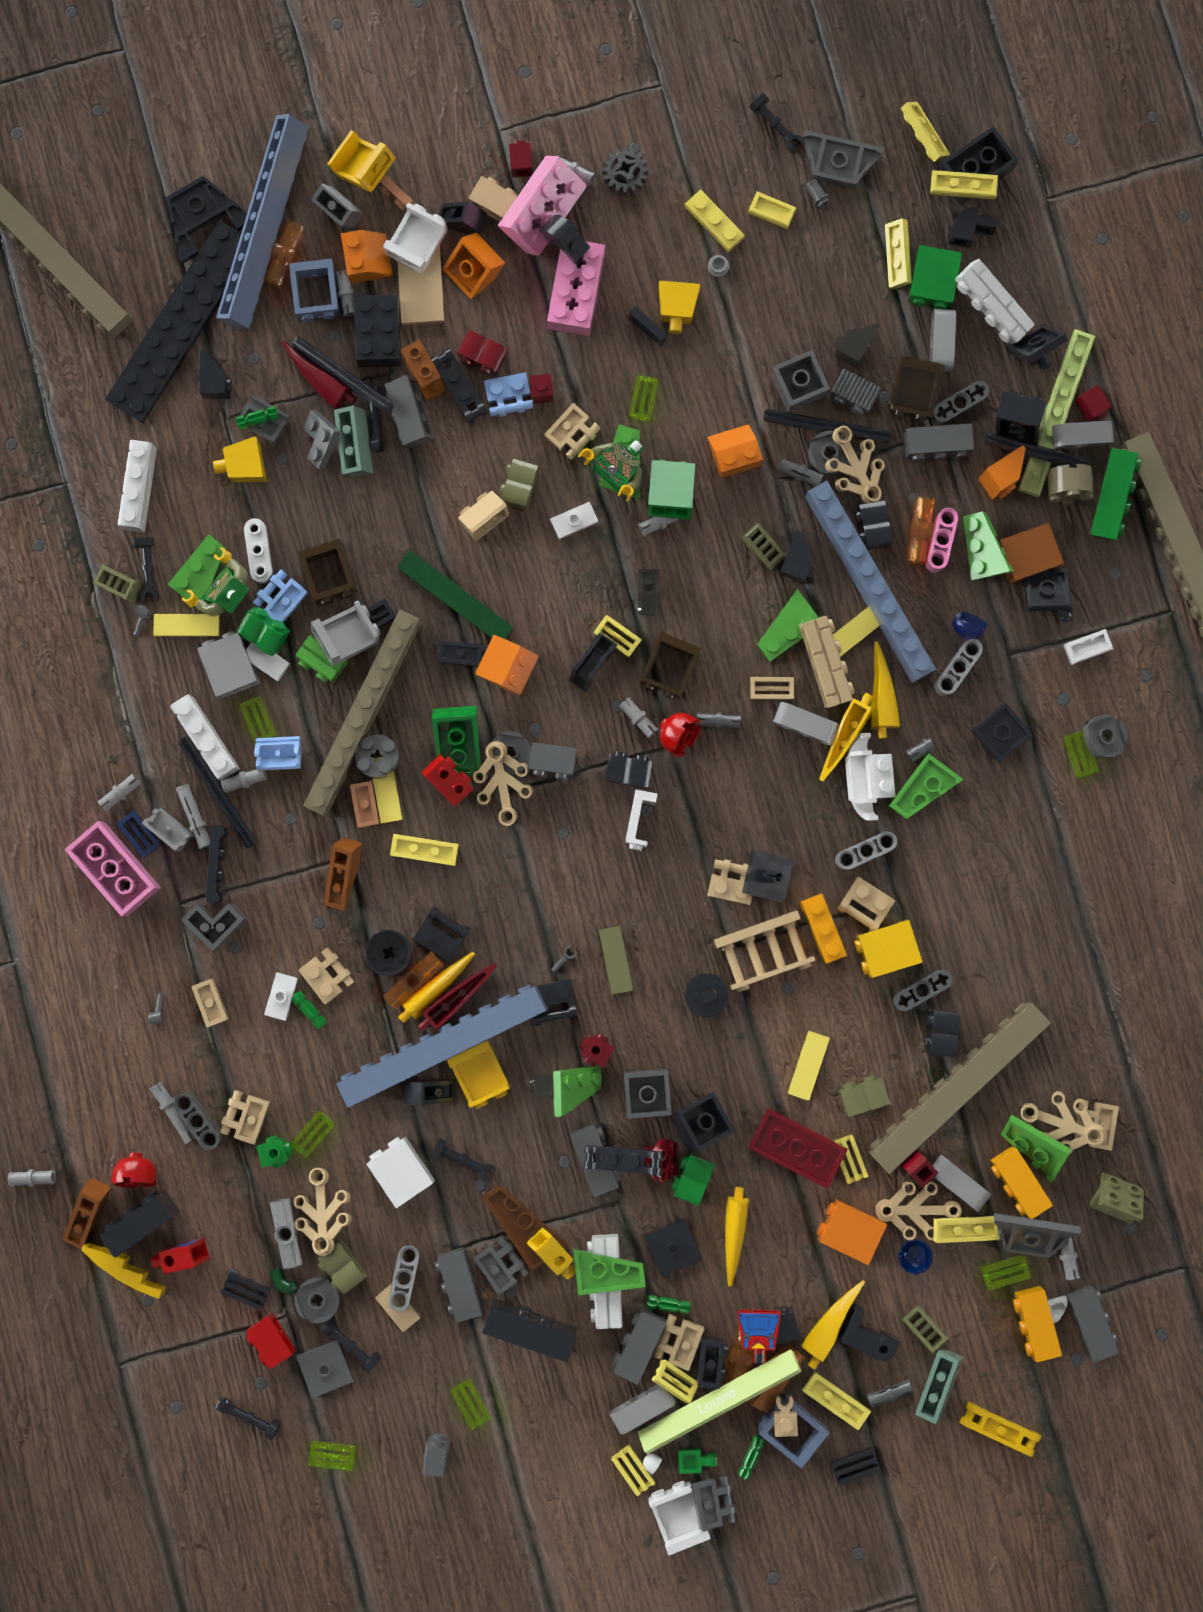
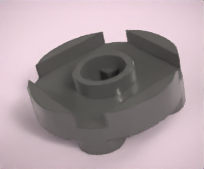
[808,431,849,475]
[1083,714,1128,759]
[492,731,531,775]
[355,735,400,779]
[295,1277,340,1323]

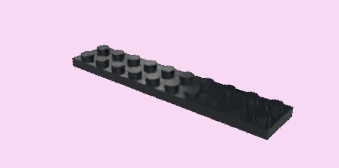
[105,220,241,423]

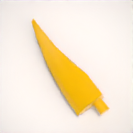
[870,641,900,739]
[819,693,873,781]
[398,951,475,1023]
[725,1187,749,1287]
[801,1280,865,1370]

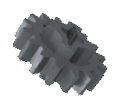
[602,147,649,196]

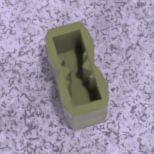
[499,459,539,510]
[838,1075,891,1117]
[318,1240,367,1294]

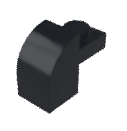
[948,207,999,248]
[539,214,590,263]

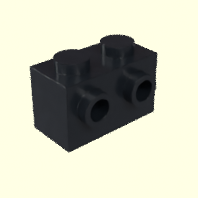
[696,1335,728,1389]

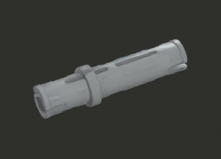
[176,784,210,850]
[149,1082,195,1144]

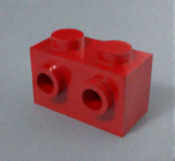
[421,754,474,807]
[246,1312,296,1370]

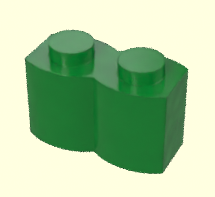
[237,607,290,656]
[671,1154,715,1206]

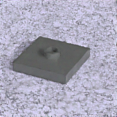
[296,1339,355,1399]

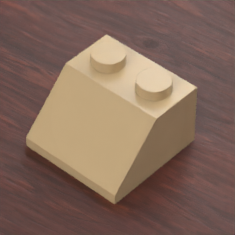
[458,491,509,542]

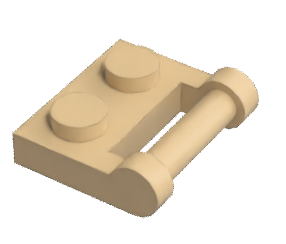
[837,877,895,931]

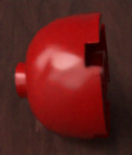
[660,712,701,757]
[111,1153,157,1188]

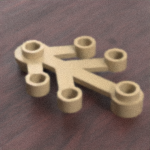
[825,426,885,504]
[473,741,533,826]
[1021,1091,1106,1153]
[294,1168,352,1256]
[875,1181,962,1240]

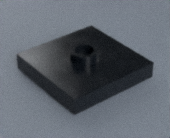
[1023,569,1072,611]
[971,702,1033,763]
[644,1218,702,1277]

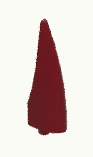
[281,340,357,410]
[417,963,497,1032]

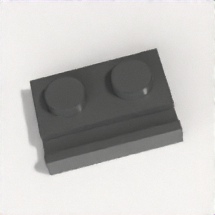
[240,395,291,444]

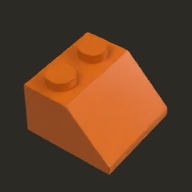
[341,230,393,284]
[442,232,505,299]
[707,424,763,478]
[978,446,1025,500]
[475,635,539,695]

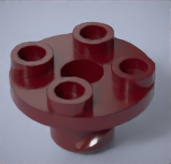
[643,1139,679,1184]

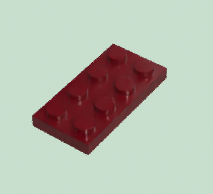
[748,1108,848,1189]

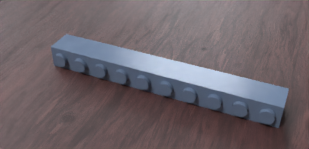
[216,114,309,329]
[805,481,936,683]
[336,984,548,1108]

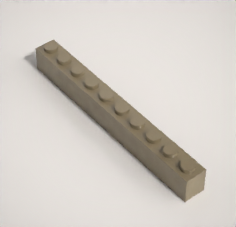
[0,184,133,338]
[1119,432,1203,638]
[303,610,422,817]
[868,1003,1051,1174]

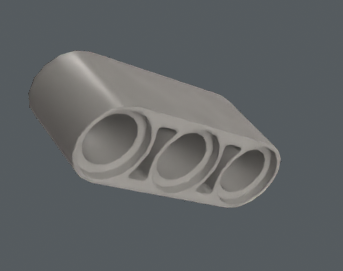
[929,309,956,372]
[1052,421,1114,449]
[934,639,983,697]
[773,702,840,746]
[835,832,897,870]
[932,1155,992,1212]
[388,1246,419,1311]
[609,1384,676,1435]

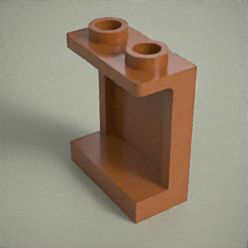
[401,339,445,402]
[998,523,1064,584]

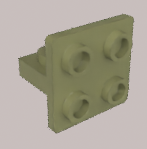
[1090,1172,1144,1224]

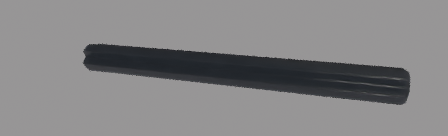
[292,337,394,413]
[763,409,891,443]
[178,736,257,848]

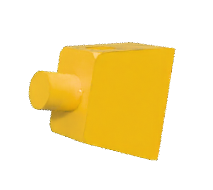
[658,281,700,334]
[213,437,267,482]
[527,1227,576,1279]

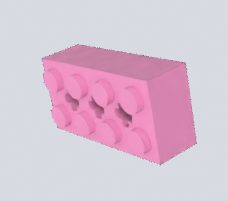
[498,156,587,256]
[547,242,605,336]
[65,821,161,917]

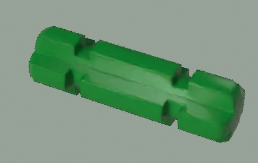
[236,406,279,429]
[291,991,327,1029]
[647,1295,691,1315]
[738,1435,765,1480]

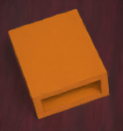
[817,1198,887,1265]

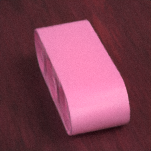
[925,508,958,573]

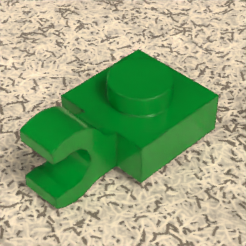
[678,1448,717,1474]

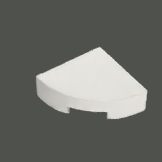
[1048,1295,1068,1323]

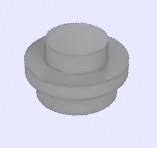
[708,255,729,277]

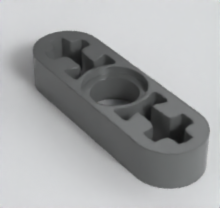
[932,381,989,425]
[893,970,952,1011]

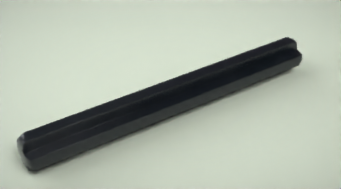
[985,432,1091,468]

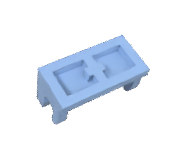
[254,736,303,770]

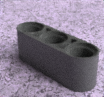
[174,1092,223,1150]

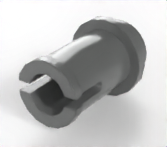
[805,179,830,209]
[906,738,936,762]

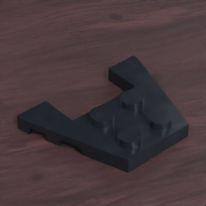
[166,176,247,264]

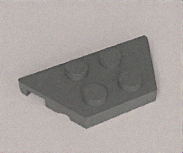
[802,130,884,188]
[994,1213,1081,1258]

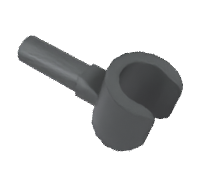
[134,605,151,636]
[551,946,577,973]
[148,993,164,1025]

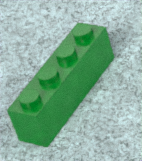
[1090,448,1142,541]

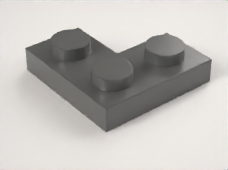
[303,410,341,470]

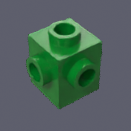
[256,1135,293,1169]

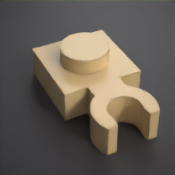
[774,1395,798,1437]

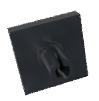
[1008,324,1068,370]
[742,850,794,903]

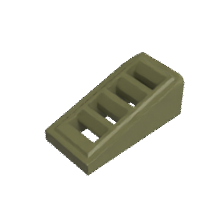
[741,522,787,571]
[93,564,144,604]
[902,1304,949,1354]

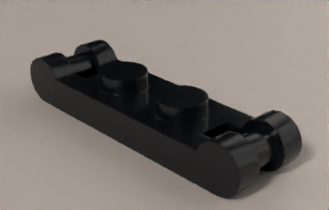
[431,348,488,424]
[206,825,228,904]
[583,1145,663,1175]

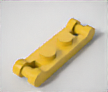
[959,1401,1042,1457]

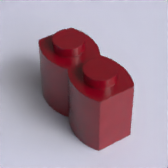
[457,330,508,376]

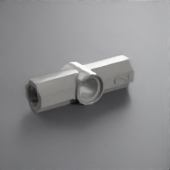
[270,1198,303,1269]

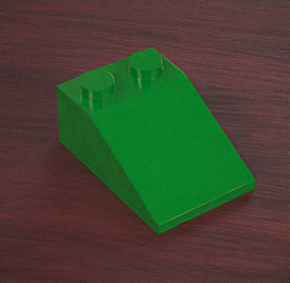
[432,705,482,777]

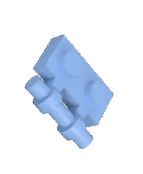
[484,372,533,417]
[253,570,309,623]

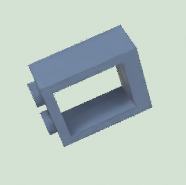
[289,259,341,323]
[758,1393,829,1469]

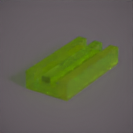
[629,375,658,422]
[239,696,277,744]
[1064,731,1099,778]
[291,1110,336,1159]
[981,1255,1031,1290]
[450,1378,491,1430]
[308,1441,356,1471]

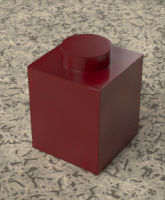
[509,141,533,178]
[530,374,554,404]
[1075,385,1112,422]
[900,1149,938,1188]

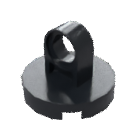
[684,973,729,1017]

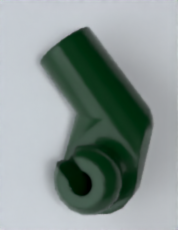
[269,1267,299,1296]

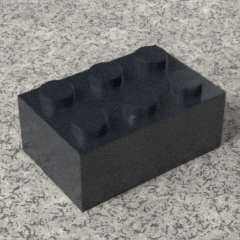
[937,126,1019,206]
[354,295,402,367]
[996,391,1047,445]
[100,1190,180,1258]

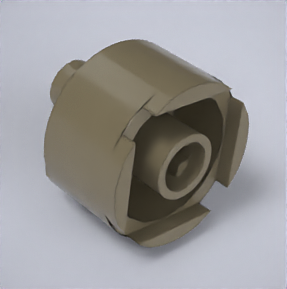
[1048,464,1094,505]

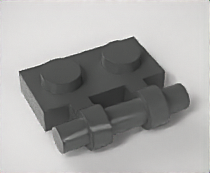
[473,1235,530,1295]
[691,1475,736,1531]

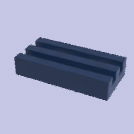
[117,810,162,858]

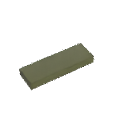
[599,926,633,995]

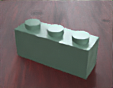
[334,406,374,478]
[915,1348,964,1424]

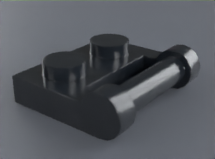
[413,906,471,962]
[531,979,578,1026]

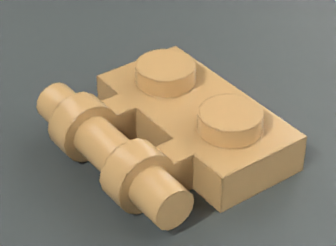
[544,403,600,460]
[707,859,752,905]
[299,947,354,1005]
[220,1090,270,1145]
[1072,1100,1119,1151]
[653,1313,704,1371]

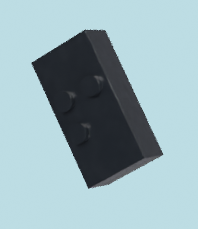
[482,1298,577,1363]

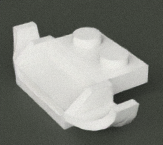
[845,733,895,820]

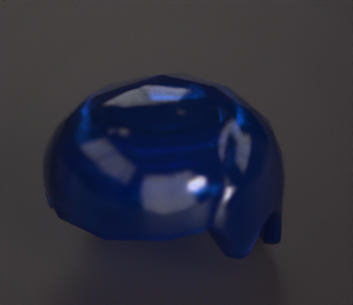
[952,611,988,640]
[898,1239,933,1275]

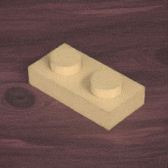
[191,978,229,1027]

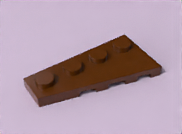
[482,1184,568,1271]

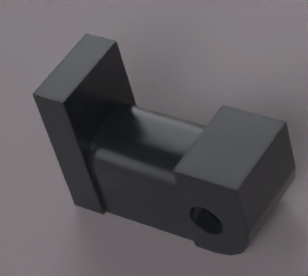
[568,632,618,692]
[839,1303,900,1361]

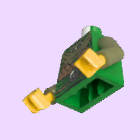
[578,440,643,502]
[182,547,249,617]

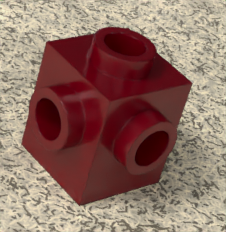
[579,1033,615,1067]

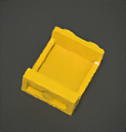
[327,130,396,193]
[854,920,922,978]
[447,1040,510,1109]

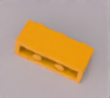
[799,894,847,964]
[990,1146,1053,1219]
[1013,1286,1062,1363]

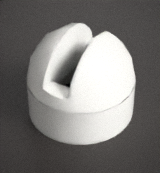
[643,1453,662,1475]

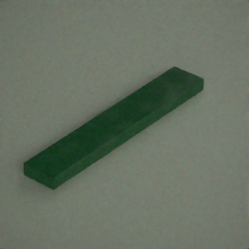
[397,550,514,639]

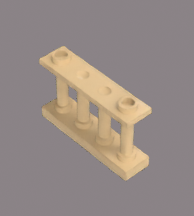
[713,911,815,992]

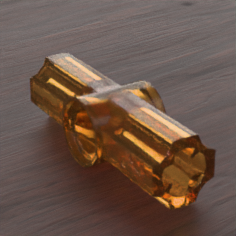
[264,221,306,288]
[907,497,934,565]
[383,951,444,1010]
[724,1323,753,1385]

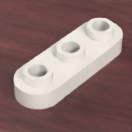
[244,518,273,584]

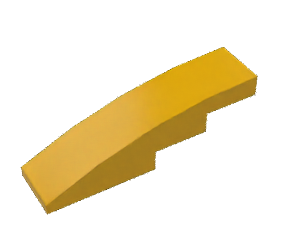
[81,1242,167,1299]

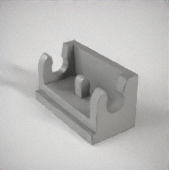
[142,808,194,852]

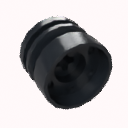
[365,929,412,976]

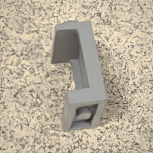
[311,601,381,666]
[197,631,261,699]

